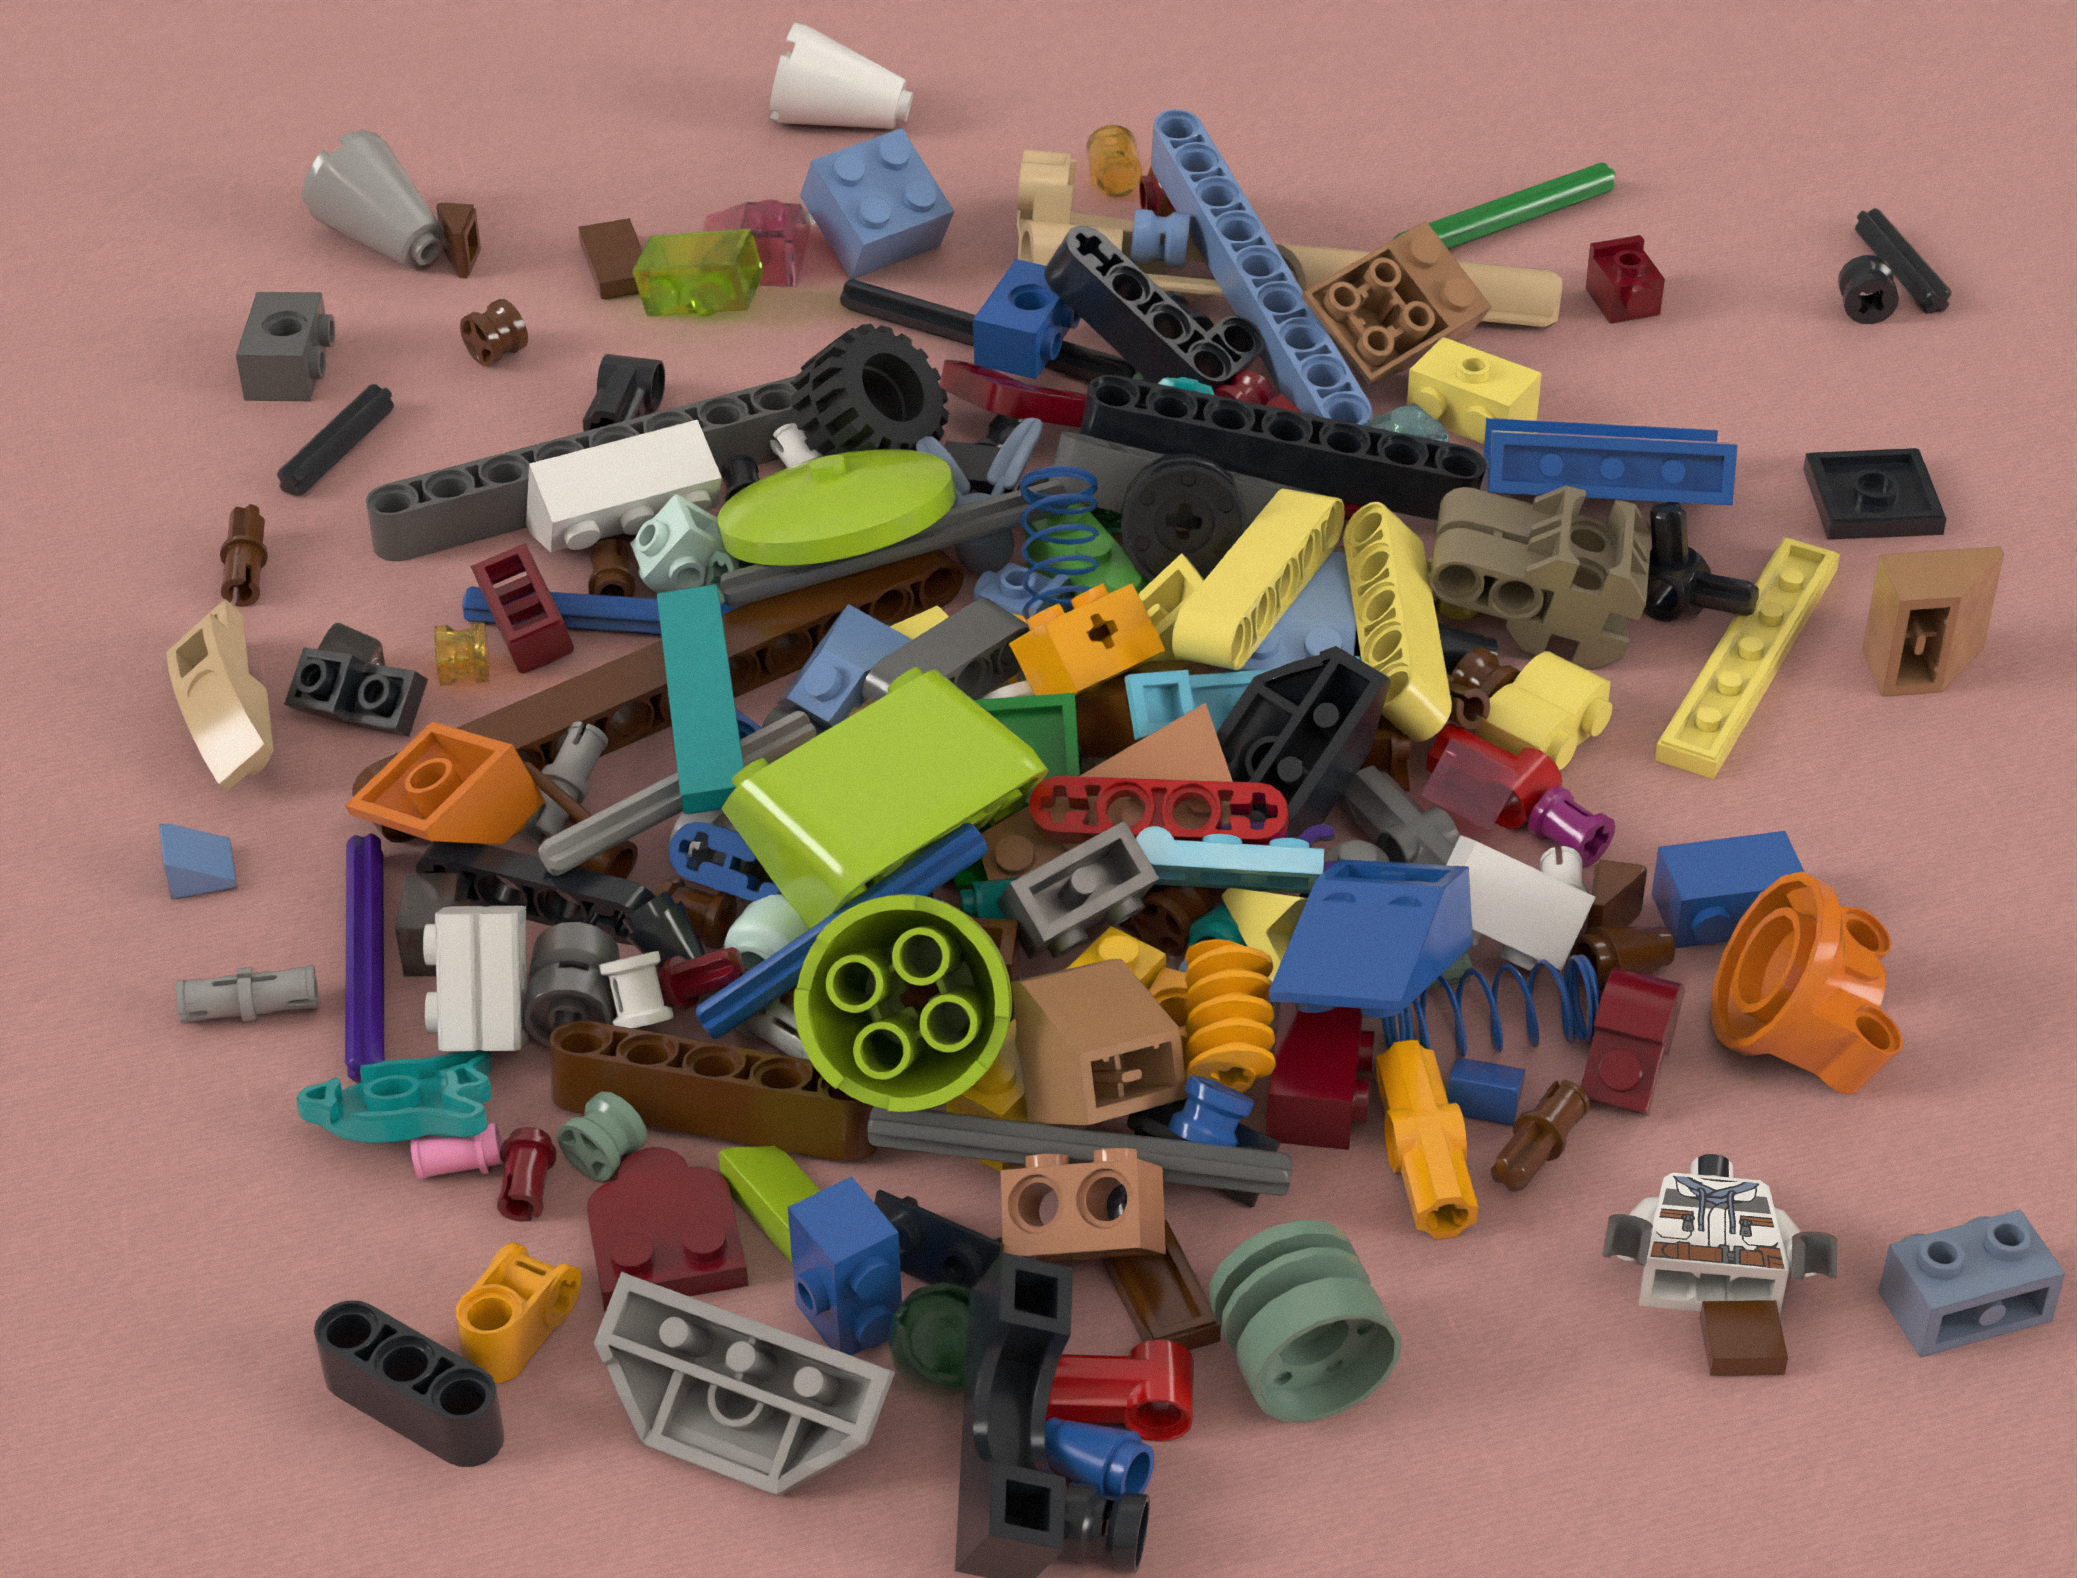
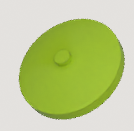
[717,449,956,566]

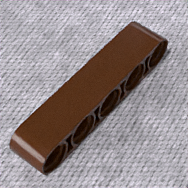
[550,1021,878,1161]

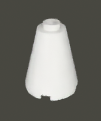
[769,22,913,129]

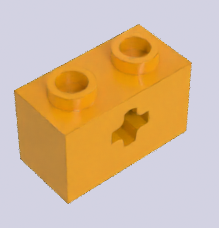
[1009,583,1166,696]

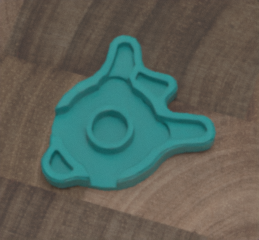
[296,1050,493,1143]

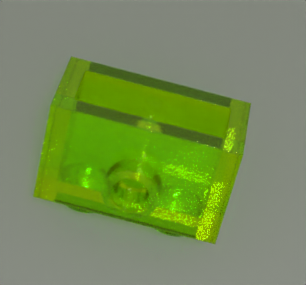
[632,229,764,317]

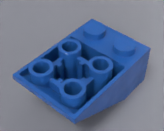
[1269,859,1473,1018]

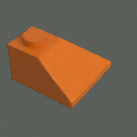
[344,721,546,845]

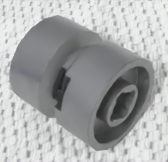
[523,922,620,1047]

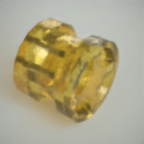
[434,622,490,686]

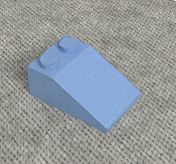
[1227,552,1356,672]

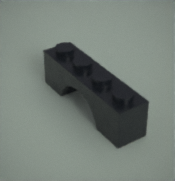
[955,1252,1073,1578]

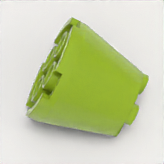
[794,894,1012,1112]

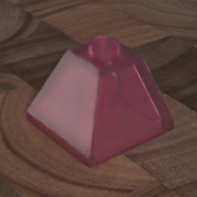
[691,199,810,287]

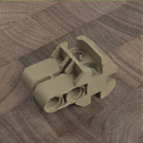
[1429,485,1652,670]

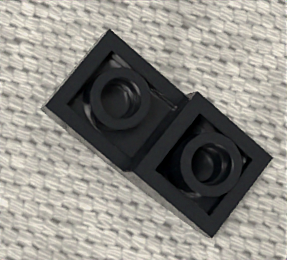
[284,647,428,737]

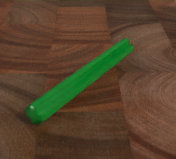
[1393,162,1616,249]

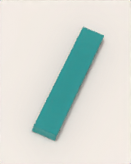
[656,584,744,815]

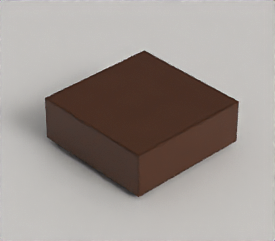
[1700,1300,1788,1376]

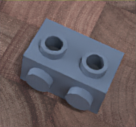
[1878,1209,2065,1357]

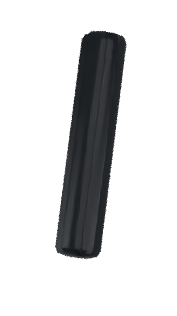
[1855,208,1952,313]
[277,384,394,497]

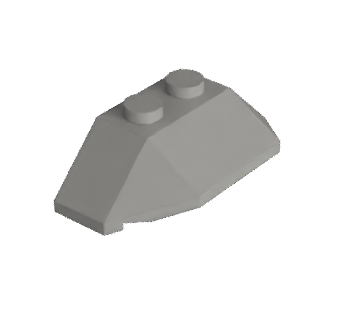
[594,1272,895,1496]

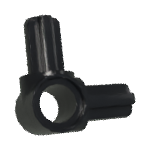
[1643,502,1759,622]

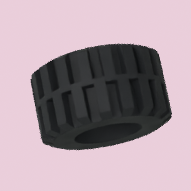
[791,324,949,457]

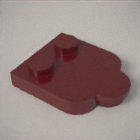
[587,1147,749,1312]

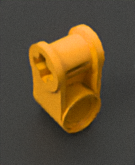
[456,1242,582,1384]

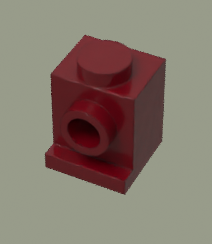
[1585,235,1665,324]

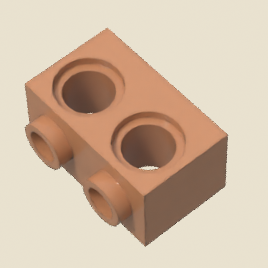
[1000,1148,1166,1263]

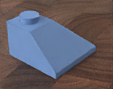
[777,604,912,730]

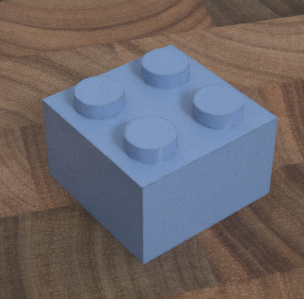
[800,128,954,279]

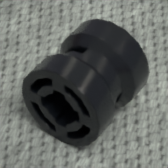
[1058,1481,1150,1573]

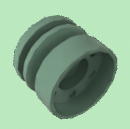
[1208,1220,1402,1422]

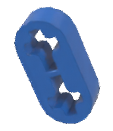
[669,821,782,901]

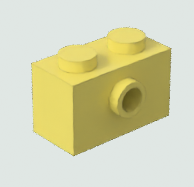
[1406,337,1542,444]

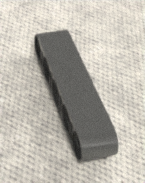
[1049,432,1326,529]

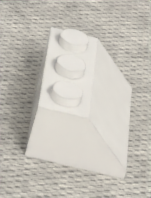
[526,420,722,553]

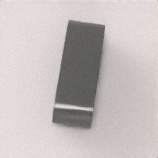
[862,598,1031,705]

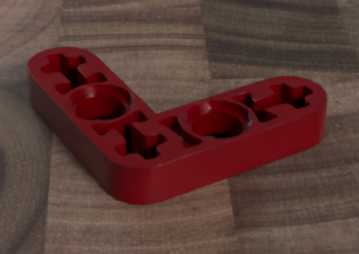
[939,360,1087,428]

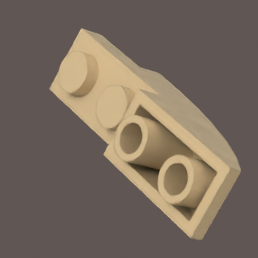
[166,599,274,791]

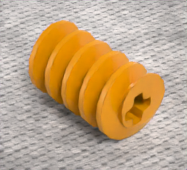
[1185,939,1276,1093]

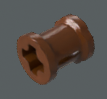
[656,876,737,950]

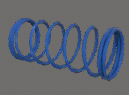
[1019,465,1100,620]
[1382,954,1601,1057]

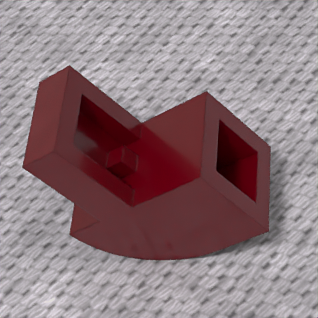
[1581,967,1685,1116]

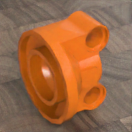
[1710,871,1903,1094]

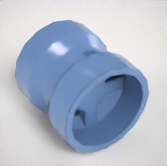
[1130,209,1189,268]

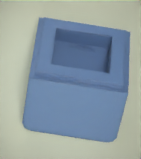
[159,824,237,899]

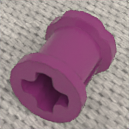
[1528,786,1616,868]

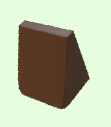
[436,202,481,279]
[1587,859,1647,929]

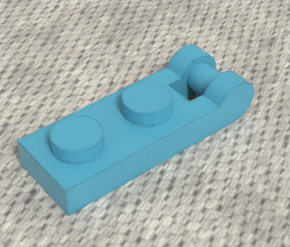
[1136,826,1324,893]

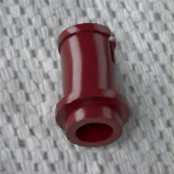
[497,1127,557,1222]

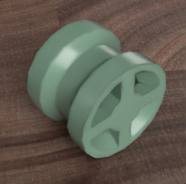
[557,1091,648,1182]

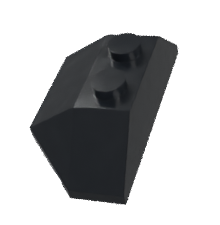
[1216,646,1391,838]

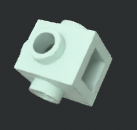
[630,494,726,593]

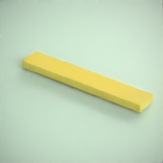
[1655,537,1840,780]

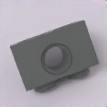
[236,292,335,401]

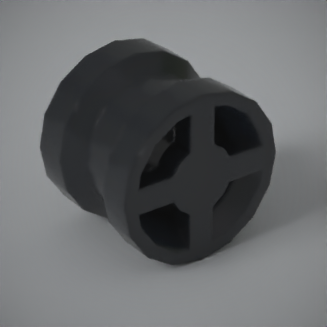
[1838,255,1899,324]

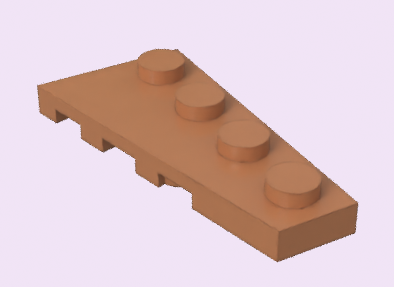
[981,703,1245,881]

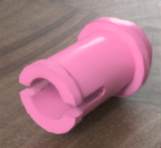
[410,1122,503,1180]

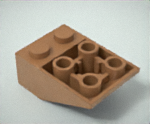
[1301,221,1492,384]

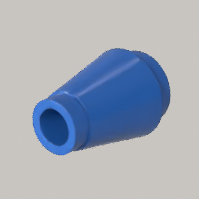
[1045,1417,1154,1497]

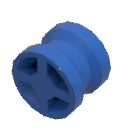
[1168,1074,1255,1147]

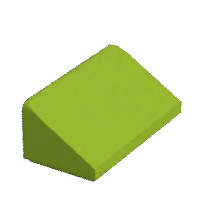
[718,1146,820,1264]

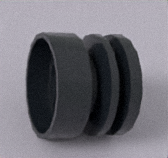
[1120,453,1248,582]

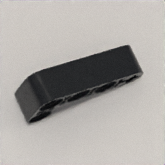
[1044,226,1264,390]

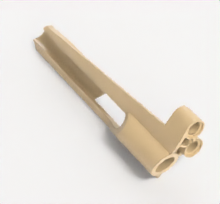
[1017,149,1563,327]

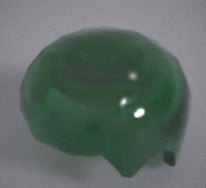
[887,1282,971,1397]

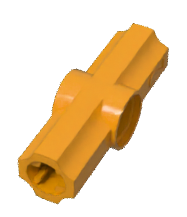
[1374,1040,1478,1240]

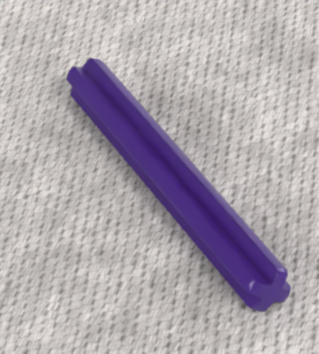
[345,833,385,1083]

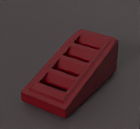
[470,543,574,673]

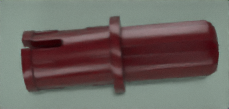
[656,947,747,1009]

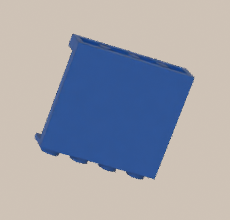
[1483,418,1738,505]

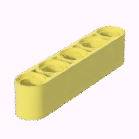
[1172,488,1345,670]
[1343,502,1452,742]

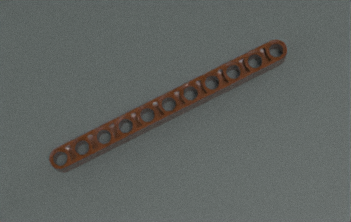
[352,549,964,843]

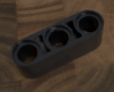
[314,1301,505,1467]

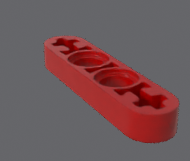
[1029,776,1289,845]

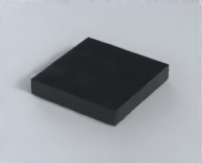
[1803,448,1947,540]

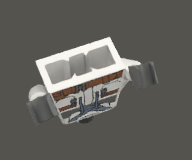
[1602,1154,1837,1316]

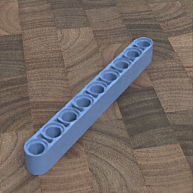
[1151,109,1372,427]

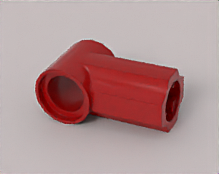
[1426,723,1562,829]
[1046,1339,1194,1442]

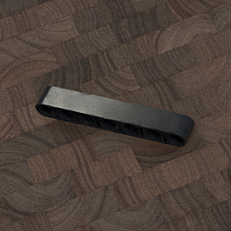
[1080,375,1487,521]

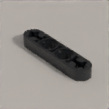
[416,841,656,945]

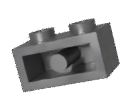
[996,820,1159,960]

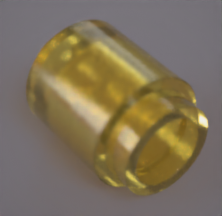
[1086,125,1142,198]

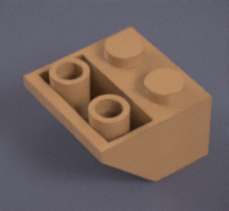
[1862,546,2004,697]
[1011,959,1188,1125]

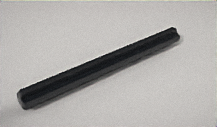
[840,279,1135,381]

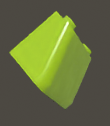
[721,667,1049,930]

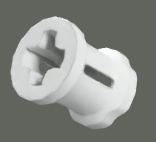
[599,951,674,1029]

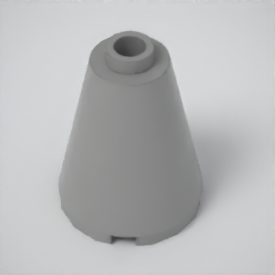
[301,130,444,268]

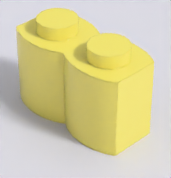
[1475,651,1612,770]

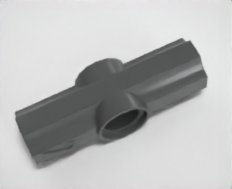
[1340,765,1460,865]

